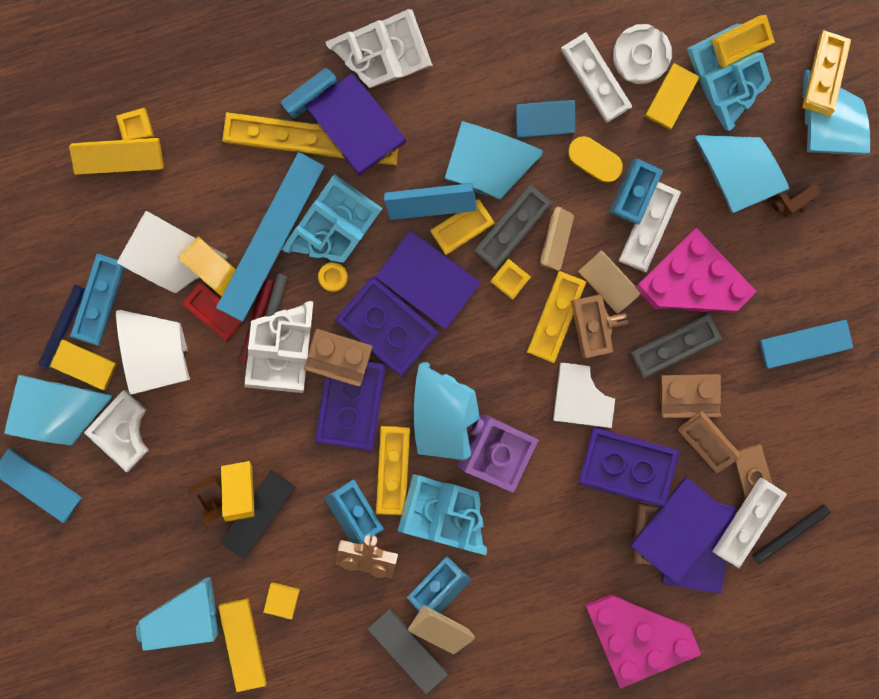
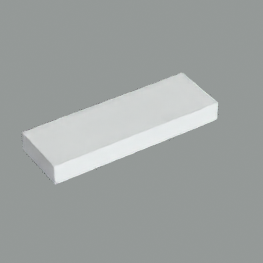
[561,32,632,124]
[618,182,681,273]
[713,477,787,568]

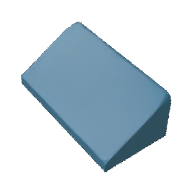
[281,68,338,119]
[515,100,575,138]
[608,158,663,225]
[324,480,384,544]
[407,556,472,614]

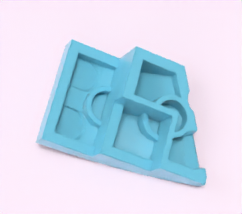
[687,24,771,131]
[803,70,870,155]
[445,121,543,200]
[695,135,790,214]
[281,174,382,263]
[414,362,480,460]
[4,375,113,445]
[398,474,487,555]

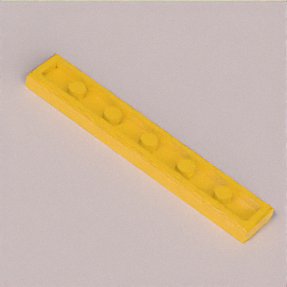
[222,112,399,166]

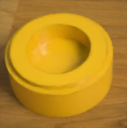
[318,262,348,292]

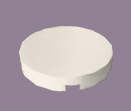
[613,24,672,84]

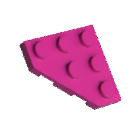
[635,228,757,313]
[585,594,701,688]

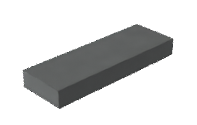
[474,184,552,270]
[629,313,723,379]
[368,607,448,694]

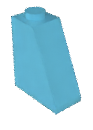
[136,577,219,651]

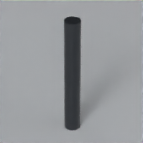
[752,504,831,564]

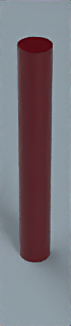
[239,279,274,365]

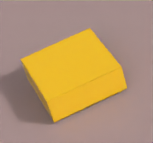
[116,108,154,140]
[490,259,531,300]
[263,582,300,620]

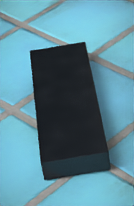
[220,470,296,559]

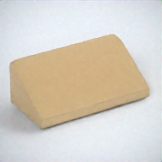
[539,207,574,271]
[578,250,641,314]
[408,605,475,654]

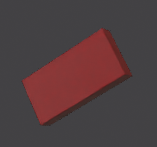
[182,282,246,342]

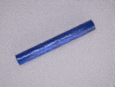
[38,284,85,369]

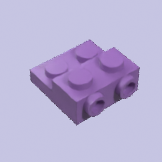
[456,413,539,493]

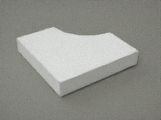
[553,362,615,428]
[84,390,149,472]

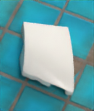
[326,9,433,88]
[117,211,228,294]
[244,301,313,393]
[116,310,190,395]

